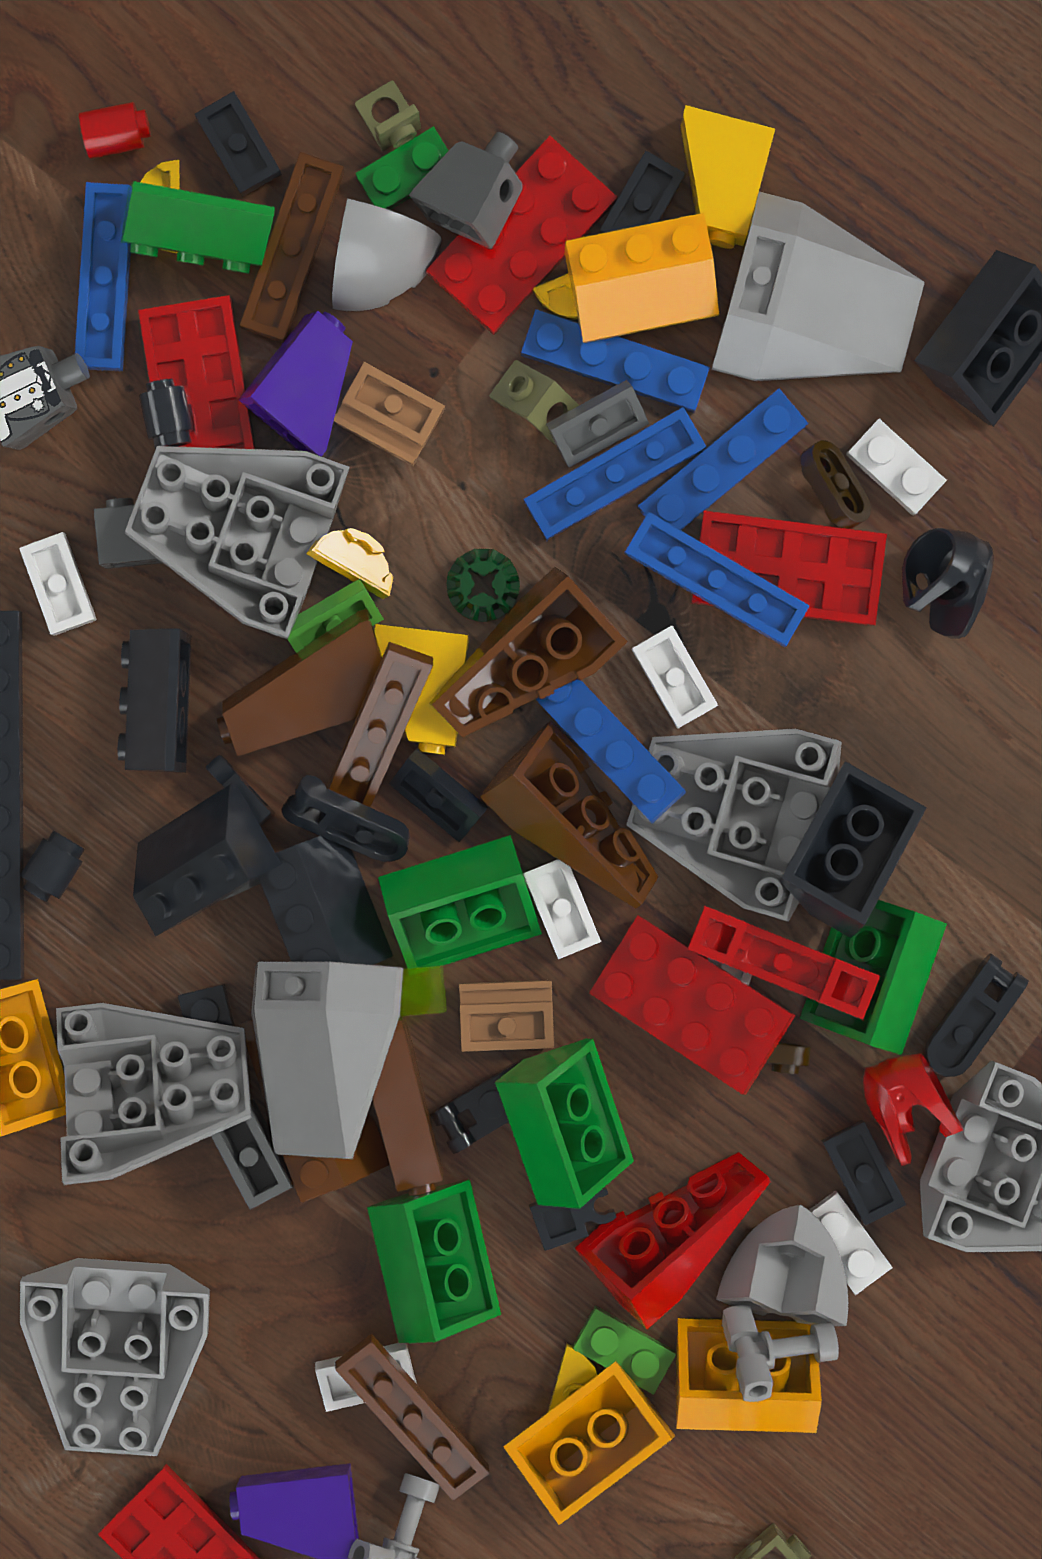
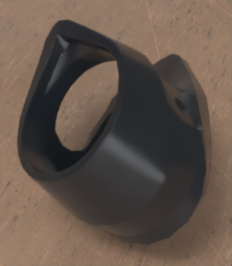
[902,528,994,639]

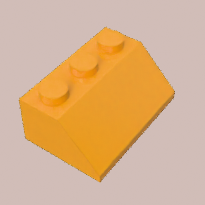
[565,213,719,343]
[0,979,66,1137]
[675,1318,822,1433]
[503,1361,675,1525]

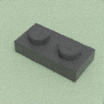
[546,380,649,468]

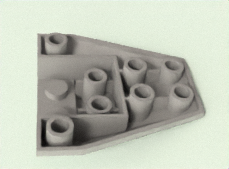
[711,192,925,381]
[125,446,349,639]
[627,729,842,922]
[251,962,403,1159]
[56,1003,251,1185]
[920,1060,1042,1252]
[20,1258,210,1456]

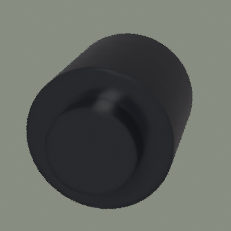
[138,379,194,450]
[20,830,85,902]

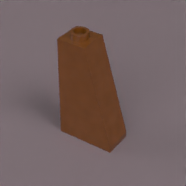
[217,609,382,756]
[373,1014,444,1196]

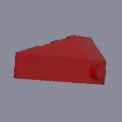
[575,1152,771,1330]

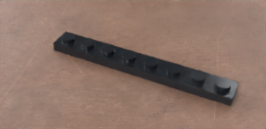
[0,611,24,980]

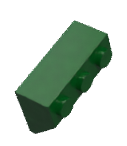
[121,181,275,274]
[378,835,542,976]
[800,899,947,1055]
[495,1038,634,1209]
[367,1180,501,1343]

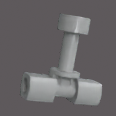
[722,1305,839,1402]
[348,1473,440,1559]

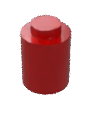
[79,102,151,159]

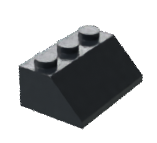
[914,250,1042,427]
[117,628,192,773]
[780,761,927,938]
[133,782,281,936]
[259,836,393,965]

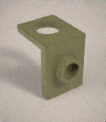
[355,80,421,151]
[489,360,579,444]
[733,1522,812,1559]

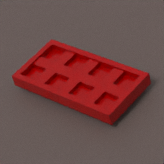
[426,136,618,335]
[138,295,255,449]
[691,510,887,627]
[589,915,795,1095]
[98,1464,260,1559]

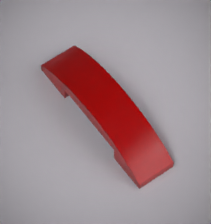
[688,906,880,1020]

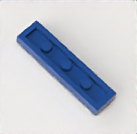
[75,182,131,372]
[521,309,710,413]
[637,388,809,531]
[524,407,707,541]
[624,512,809,647]
[535,679,686,824]

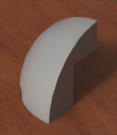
[332,199,442,311]
[716,1205,848,1326]

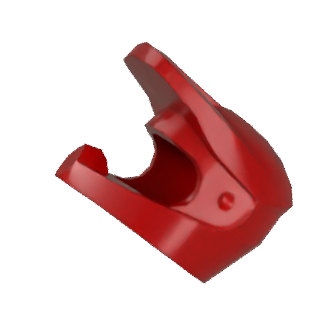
[863,1053,963,1166]

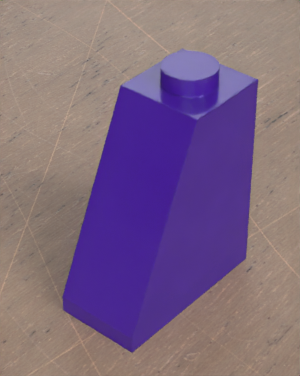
[238,311,353,457]
[230,1463,359,1559]

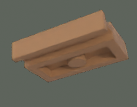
[333,362,445,467]
[459,980,554,1052]

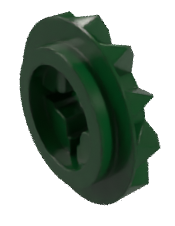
[446,549,520,622]

